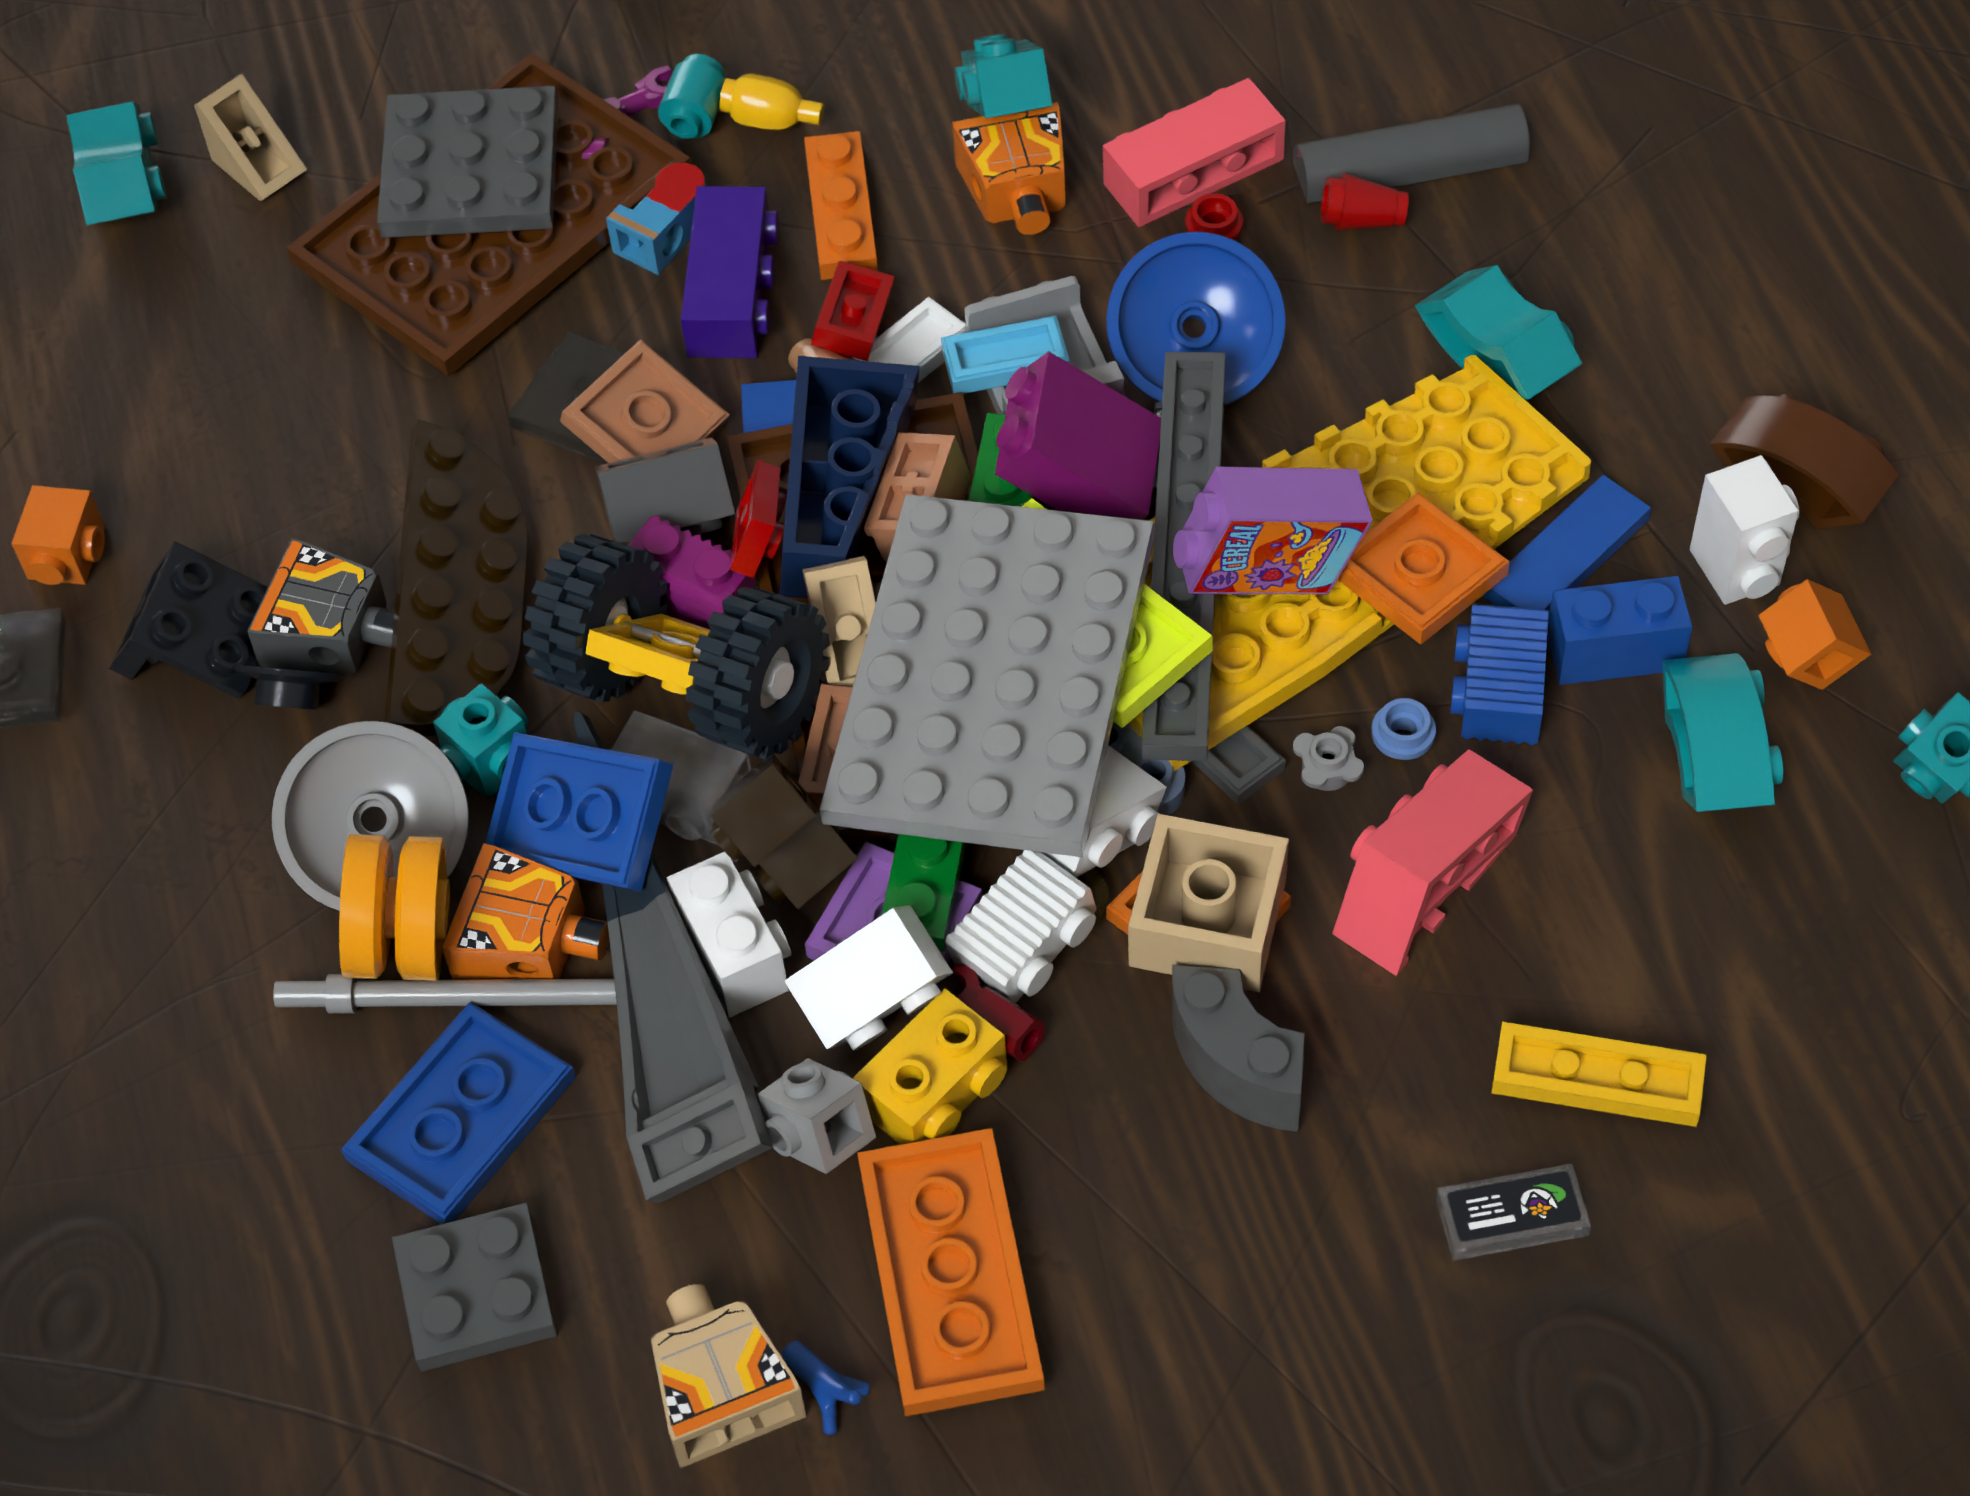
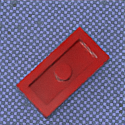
[811,260,895,361]
[730,460,787,578]

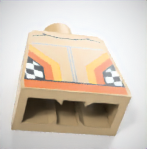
[651,1284,806,1468]

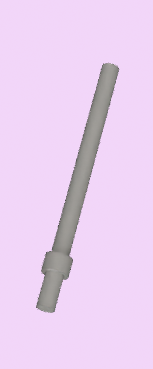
[273,974,617,1014]

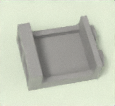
[965,276,1124,415]

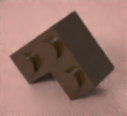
[710,753,858,909]

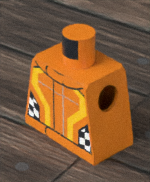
[952,102,1066,235]
[442,843,610,980]

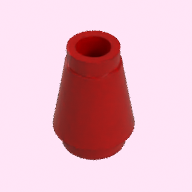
[1321,173,1409,231]

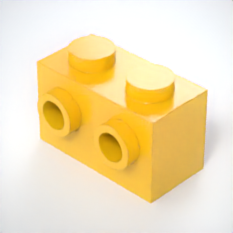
[852,988,1007,1145]

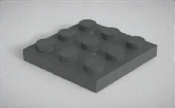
[377,86,558,238]

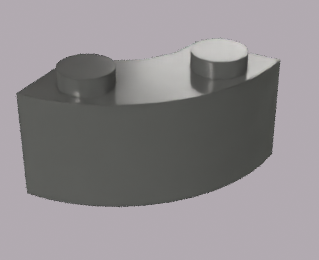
[1172,965,1304,1132]

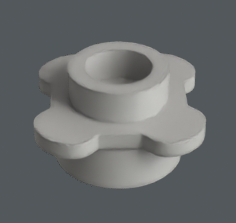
[1293,726,1364,791]

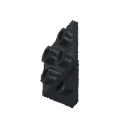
[109,541,268,698]

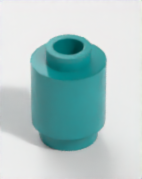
[658,54,725,139]

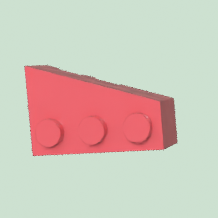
[1332,749,1533,976]

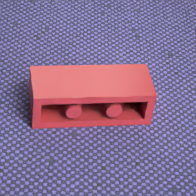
[1103,78,1286,227]

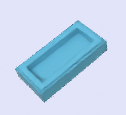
[941,315,1070,394]

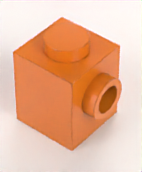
[11,485,105,585]
[1758,579,1872,690]

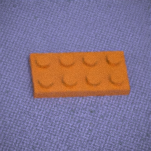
[857,1128,1045,1417]

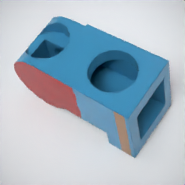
[606,163,706,275]

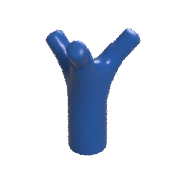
[781,1340,870,1435]

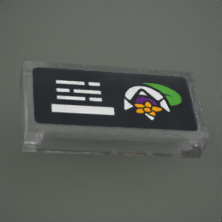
[1436,1164,1591,1261]

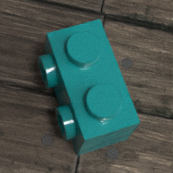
[954,34,1052,118]

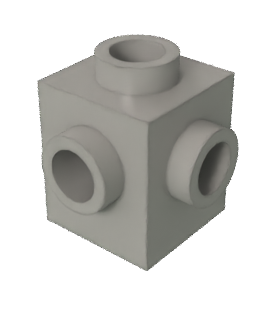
[758,1058,876,1174]

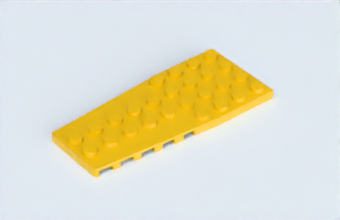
[1128,355,1591,772]

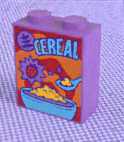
[1173,467,1373,594]

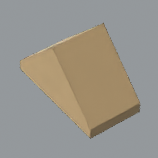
[194,74,307,201]

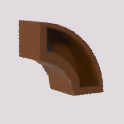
[1709,394,1899,530]

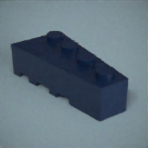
[779,356,920,598]

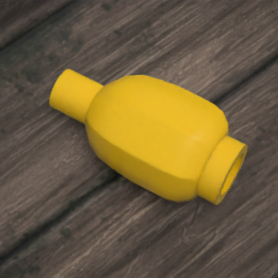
[720,73,824,131]

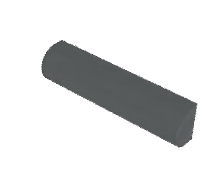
[1293,104,1530,203]

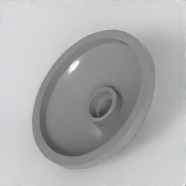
[272,721,469,911]

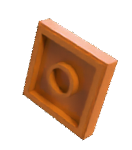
[1337,492,1510,645]

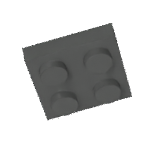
[392,1202,557,1372]

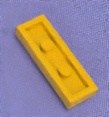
[1491,1022,1707,1127]

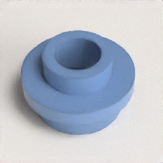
[1371,698,1436,760]

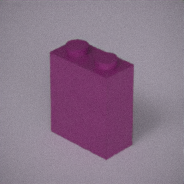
[995,351,1161,520]

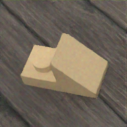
[802,556,876,687]

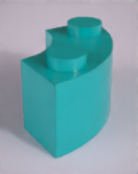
[66,101,167,225]
[1415,265,1582,400]
[1662,653,1783,812]

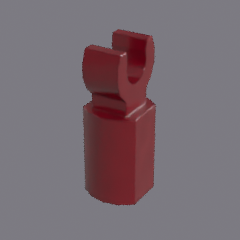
[953,963,1045,1061]

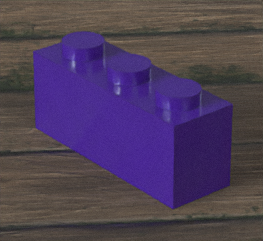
[681,186,779,358]

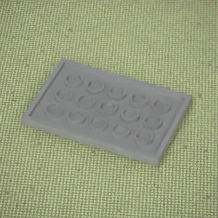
[819,494,1155,857]

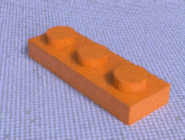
[804,131,878,280]

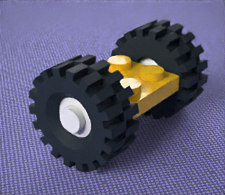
[523,534,830,759]

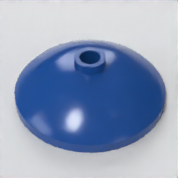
[1106,232,1285,406]

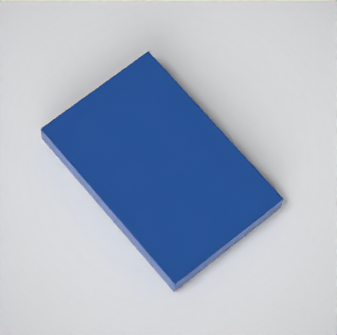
[485,732,674,892]
[341,1002,576,1224]

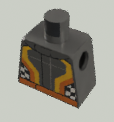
[247,538,395,675]

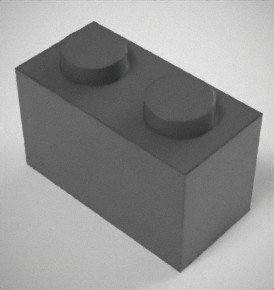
[595,437,735,544]

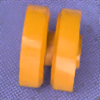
[339,834,450,981]

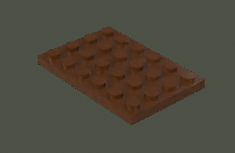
[286,52,691,377]

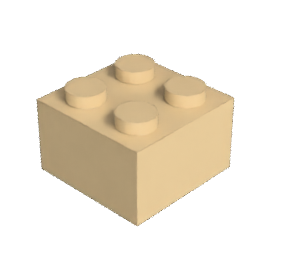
[1128,814,1289,992]

